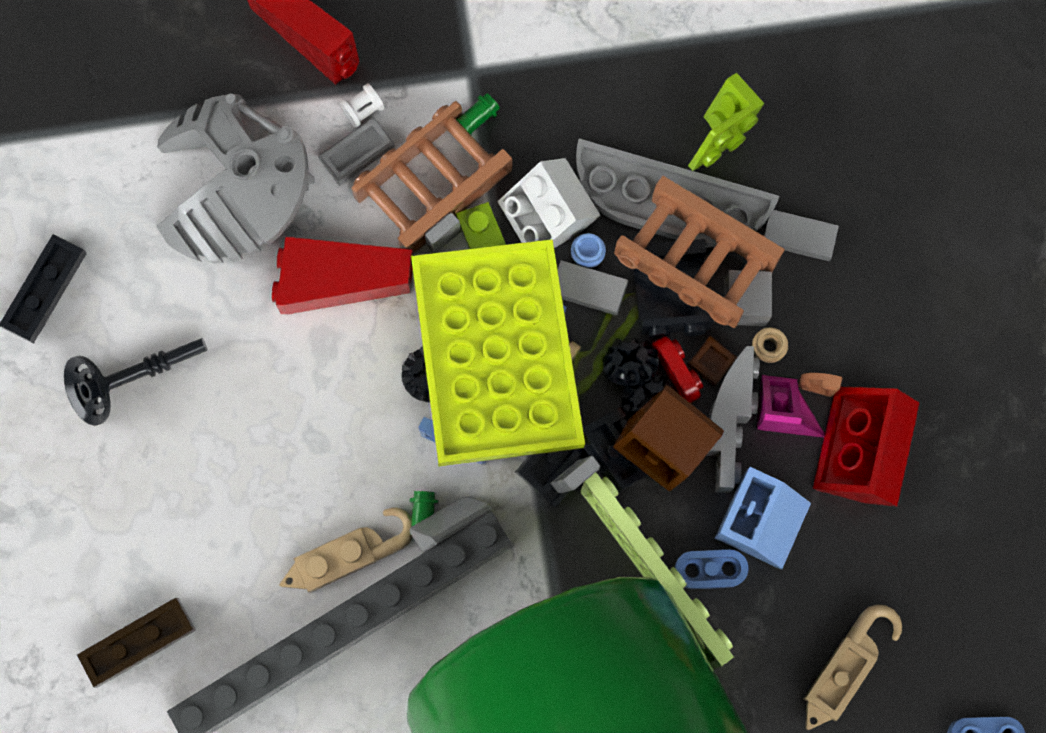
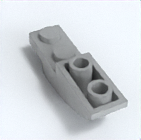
[706,346,760,493]

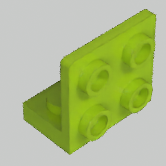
[688,73,764,171]

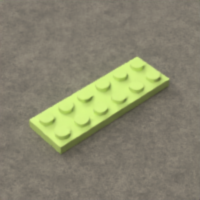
[581,472,734,669]

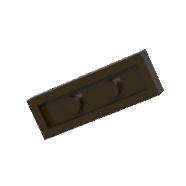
[77,597,196,688]

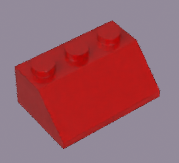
[813,387,920,507]

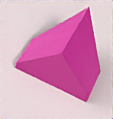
[756,375,825,438]

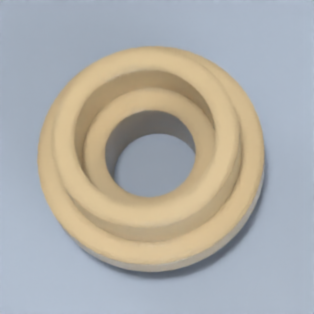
[752,327,788,363]

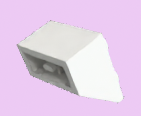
[497,158,601,248]

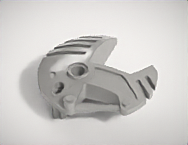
[157,93,315,263]

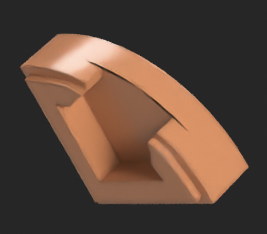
[798,373,842,397]

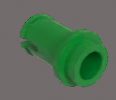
[456,93,500,135]
[409,491,439,535]

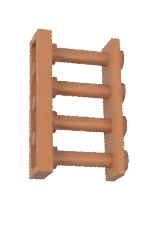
[351,101,512,254]
[614,176,785,328]

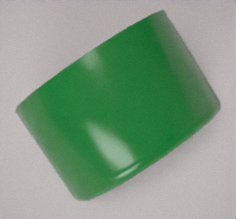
[407,577,748,733]

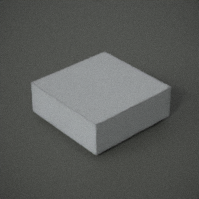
[425,212,461,253]

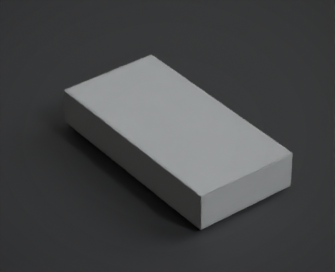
[318,117,395,186]
[764,210,839,261]
[558,260,628,315]
[550,456,600,493]

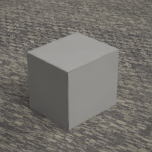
[724,270,772,326]

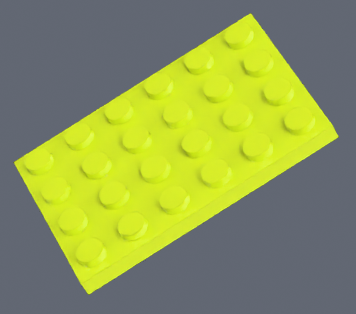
[411,239,585,467]

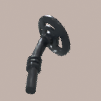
[64,338,208,426]

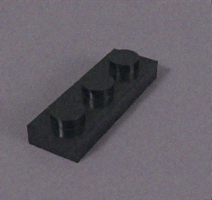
[0,234,87,344]

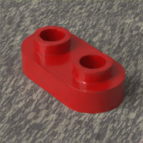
[652,336,703,403]

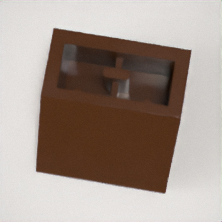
[613,385,724,492]

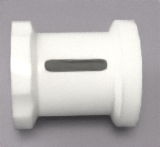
[339,83,385,128]

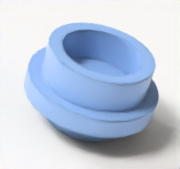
[571,233,606,268]

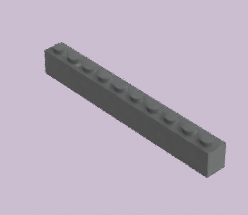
[167,511,511,733]

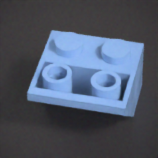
[715,467,811,570]

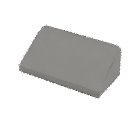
[409,497,492,552]

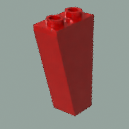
[247,0,359,85]
[272,237,414,315]

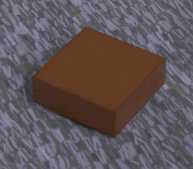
[687,336,737,387]

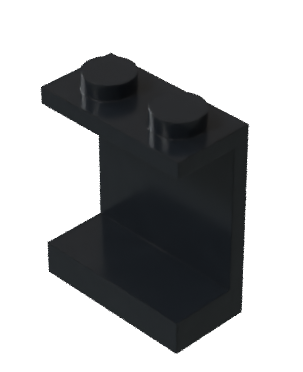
[633,239,714,339]

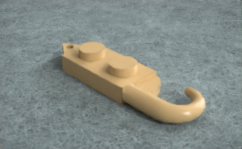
[279,507,413,593]
[803,604,902,730]

